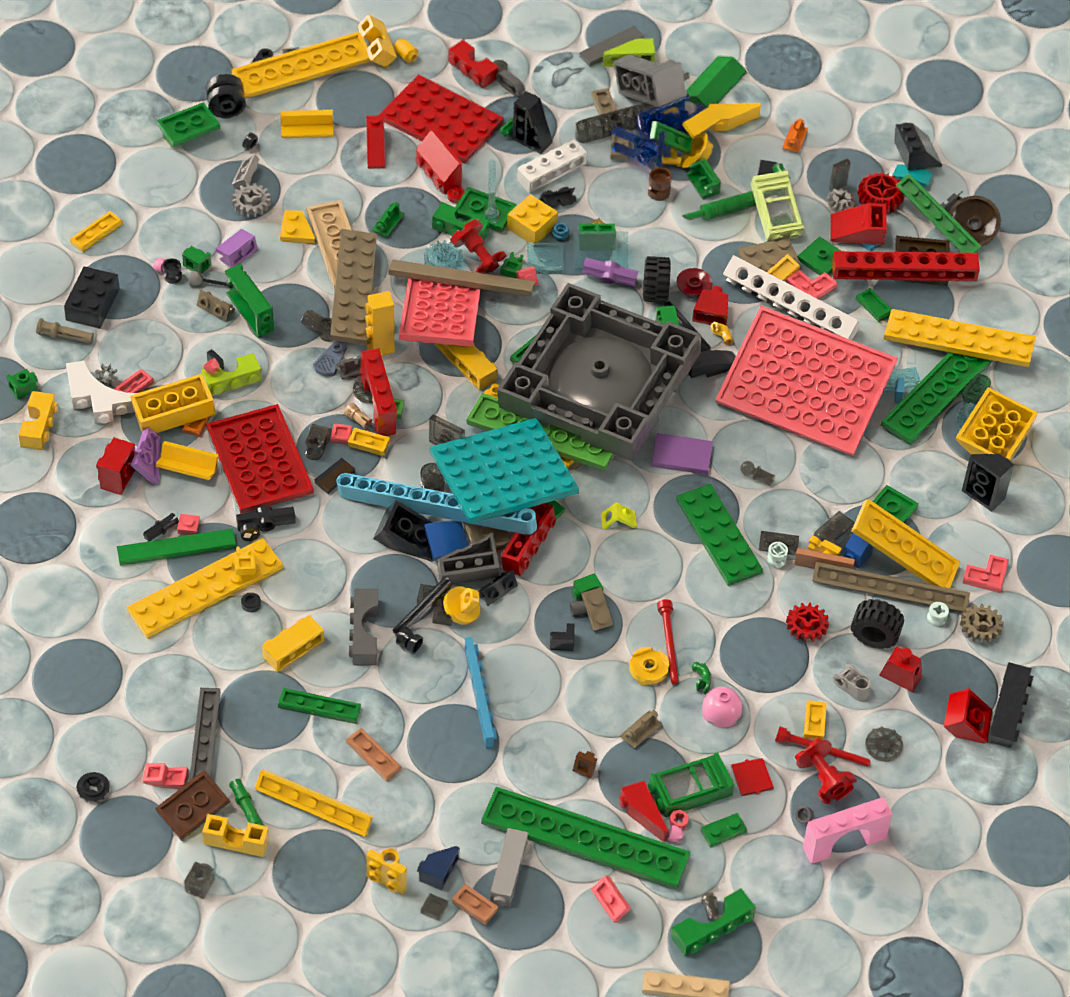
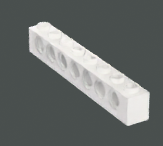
[723,255,861,340]

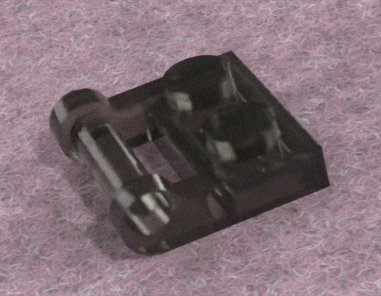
[814,510,855,556]

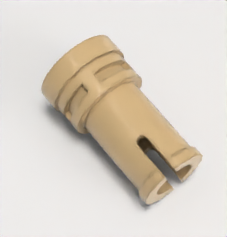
[344,403,372,429]

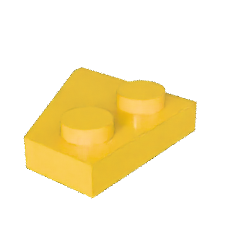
[280,210,315,244]

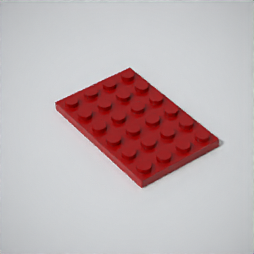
[379,74,504,164]
[206,404,314,514]

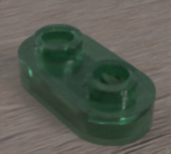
[962,374,991,405]

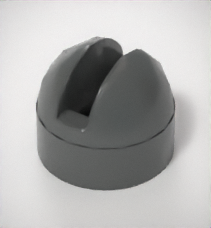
[796,806,814,823]

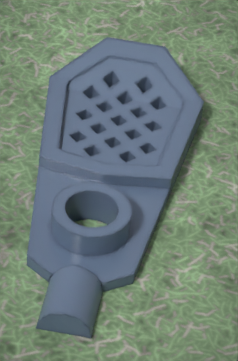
[313,341,347,375]

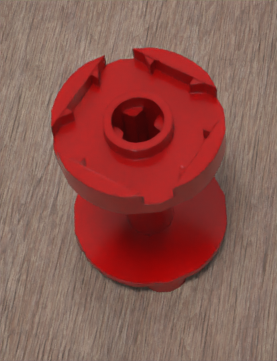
[450,219,507,274]
[795,738,857,804]

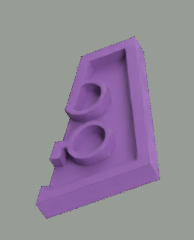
[131,427,161,485]

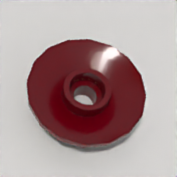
[676,268,712,296]

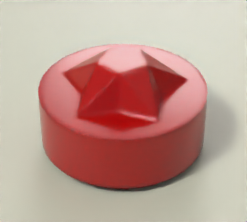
[447,186,465,203]

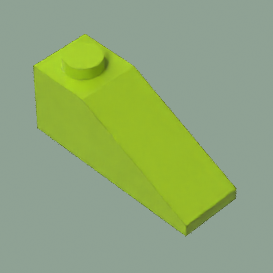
[603,38,655,67]

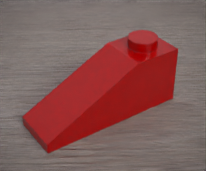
[366,115,385,169]
[619,781,668,842]

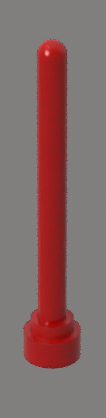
[657,599,679,685]
[775,726,871,766]

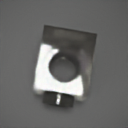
[184,861,215,899]

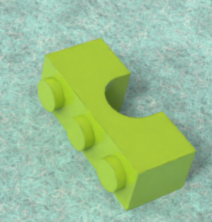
[201,353,262,396]

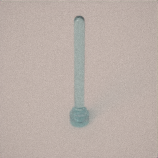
[485,160,499,224]

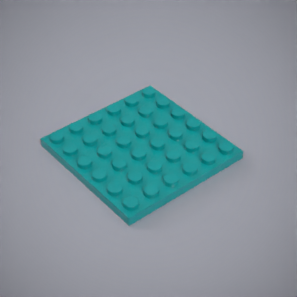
[430,418,579,524]

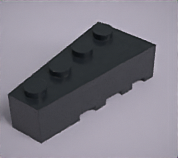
[987,662,1034,748]

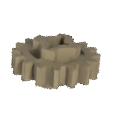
[960,604,1004,644]

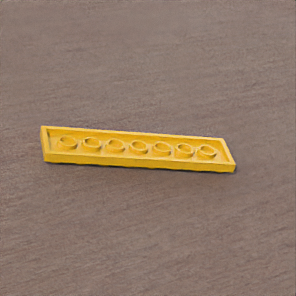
[232,31,371,99]
[884,309,1036,367]
[127,538,283,639]

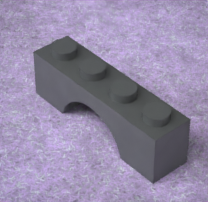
[349,589,378,666]

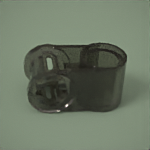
[305,423,332,460]

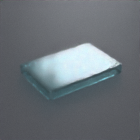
[574,231,628,268]

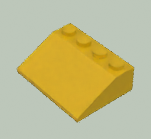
[955,387,1038,461]

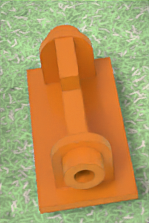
[782,118,808,153]

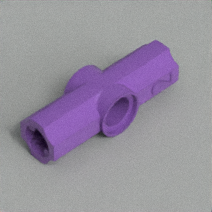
[582,258,638,287]

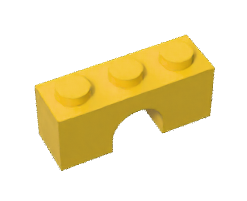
[358,15,397,68]
[18,391,58,450]
[202,814,270,857]

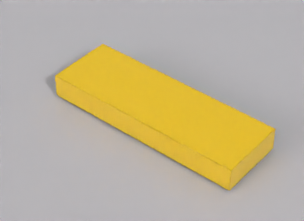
[70,211,123,253]

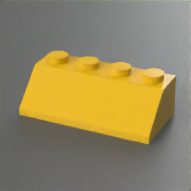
[130,374,216,433]

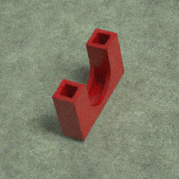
[360,348,397,436]

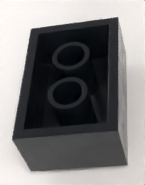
[64,266,120,329]

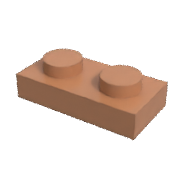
[452,884,498,925]

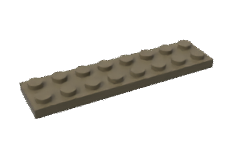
[329,229,377,345]

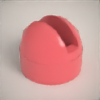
[203,358,220,375]

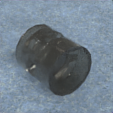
[420,463,445,492]

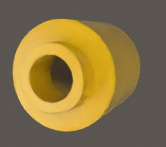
[394,38,419,63]

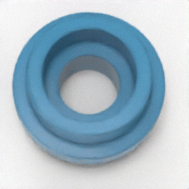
[552,223,570,240]

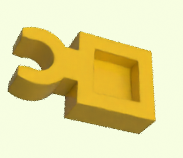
[807,536,842,556]
[234,546,256,575]

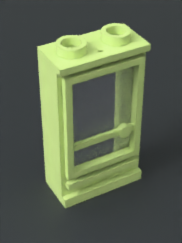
[751,171,804,241]

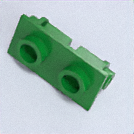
[372,202,405,237]

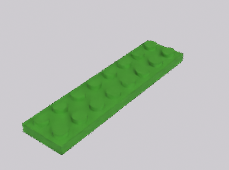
[466,393,614,471]

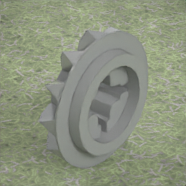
[827,188,856,211]

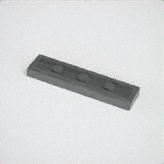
[579,26,644,67]

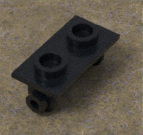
[539,187,576,208]
[478,570,518,606]

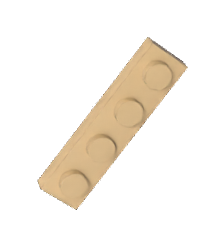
[642,971,730,997]

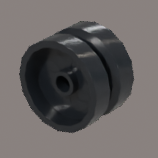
[206,74,246,118]

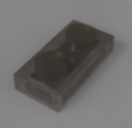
[759,531,799,556]

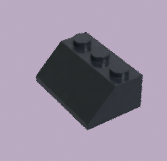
[894,122,942,171]
[962,454,1014,512]

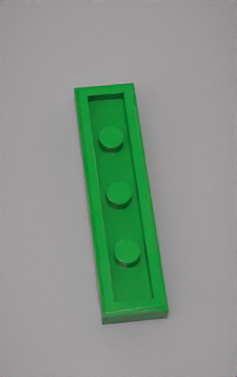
[278,688,361,724]

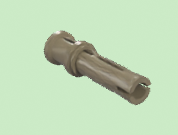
[36,318,94,345]

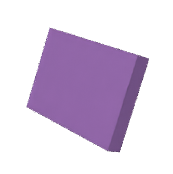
[651,433,713,475]

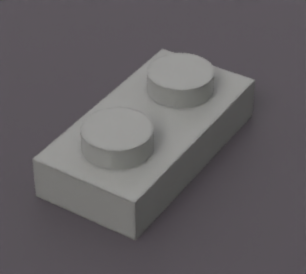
[232,155,260,189]

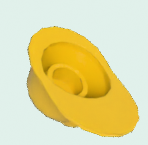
[680,132,713,168]

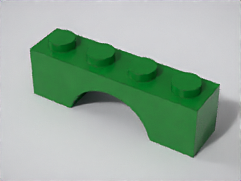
[671,888,756,956]

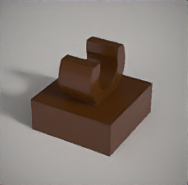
[572,751,598,779]

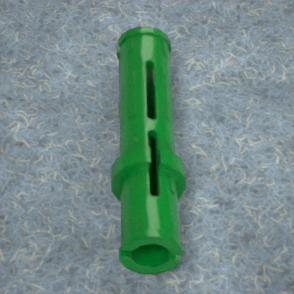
[229,778,264,826]

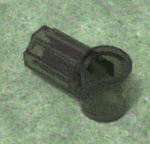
[301,310,333,342]

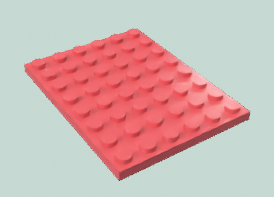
[715,306,898,456]

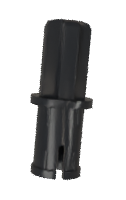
[143,513,179,541]

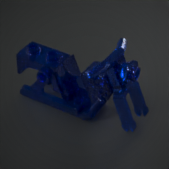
[611,93,707,168]

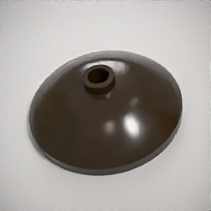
[949,195,1001,247]

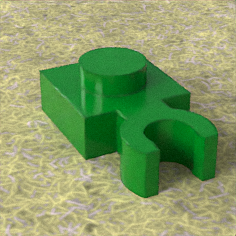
[500,252,523,279]

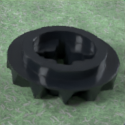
[76,772,110,802]

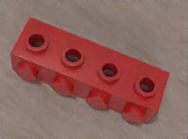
[501,503,556,576]

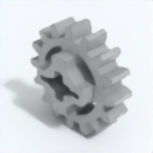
[232,183,271,217]

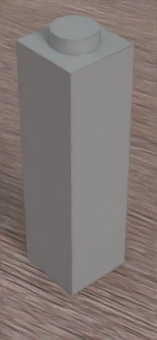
[490,828,528,907]

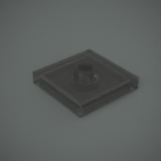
[429,414,465,445]

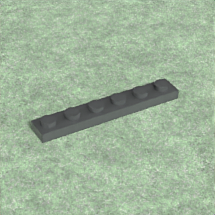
[189,687,221,781]

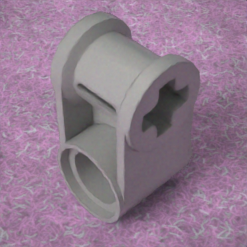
[833,664,871,701]

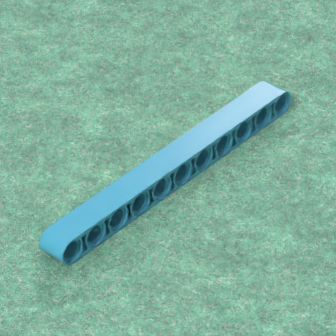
[336,473,537,534]

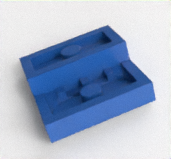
[424,521,468,561]

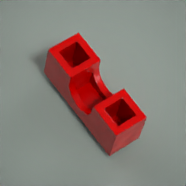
[448,39,499,89]

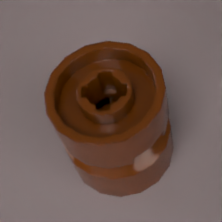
[648,167,672,201]

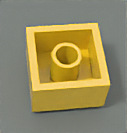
[507,194,558,246]

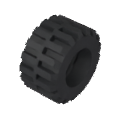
[643,256,671,303]
[850,599,905,649]

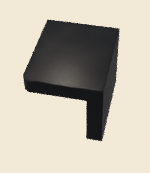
[550,623,575,651]

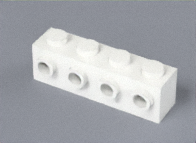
[517,139,587,193]

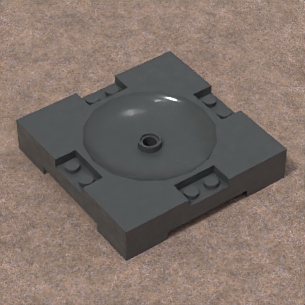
[497,283,701,462]

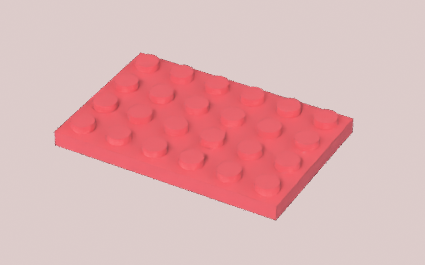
[399,278,481,346]

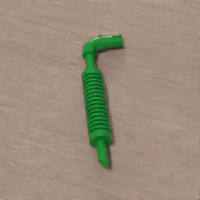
[682,163,791,220]

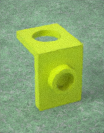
[601,502,637,529]

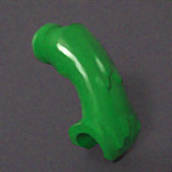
[692,662,711,694]

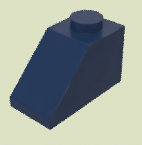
[417,846,460,891]

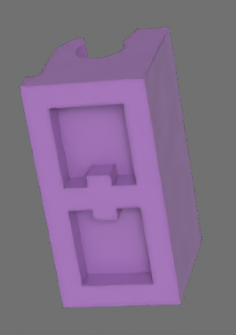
[216,229,258,268]

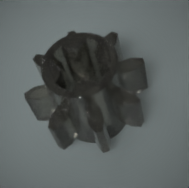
[95,363,118,387]

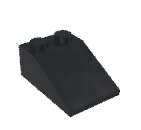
[373,500,433,561]

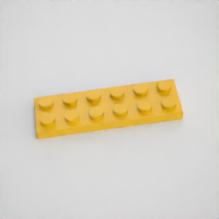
[852,499,960,588]

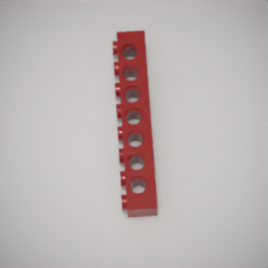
[832,251,980,281]

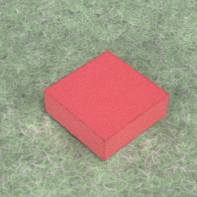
[330,424,352,445]

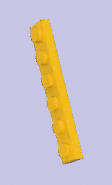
[254,769,374,836]

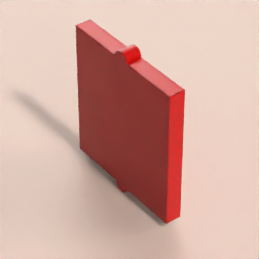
[731,758,774,796]

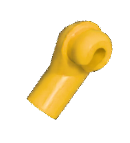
[710,322,733,345]

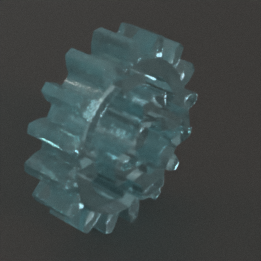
[424,240,463,269]

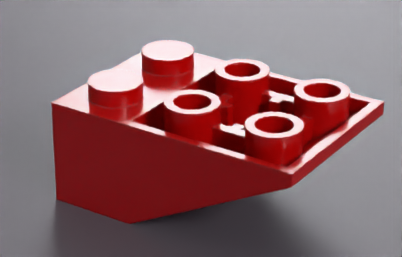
[830,203,887,245]

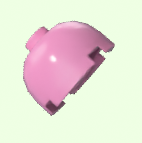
[702,687,742,728]

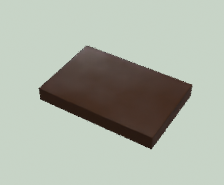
[155,770,230,841]

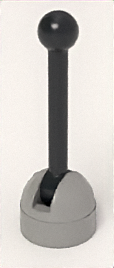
[189,271,234,289]

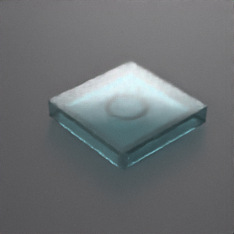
[527,243,564,274]

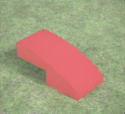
[142,763,190,789]

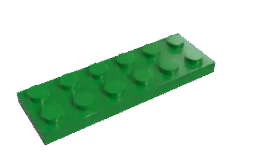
[676,483,763,586]

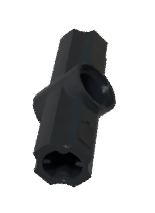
[236,506,296,532]

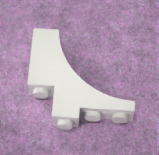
[66,361,137,424]

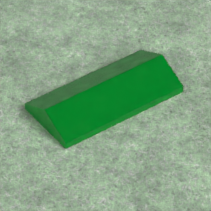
[685,56,747,110]

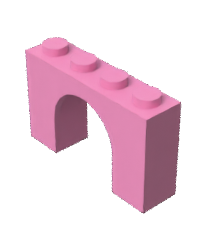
[803,797,892,864]

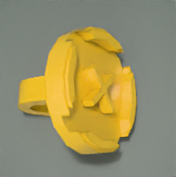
[443,587,481,625]

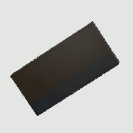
[314,458,355,494]

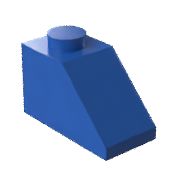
[843,533,874,568]

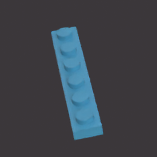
[464,637,497,749]

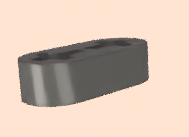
[496,70,525,96]

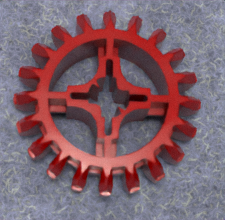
[857,171,905,214]

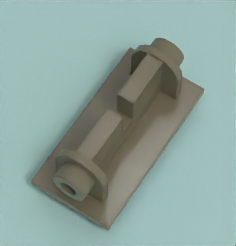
[196,290,235,322]
[620,710,662,749]

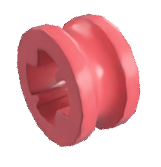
[669,810,688,830]

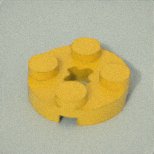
[629,647,669,686]

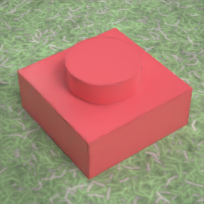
[516,266,539,286]
[177,514,200,535]

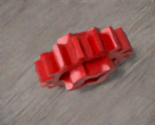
[786,602,829,643]

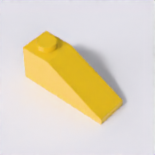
[709,103,761,131]

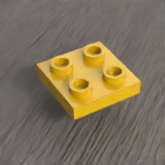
[366,848,407,895]

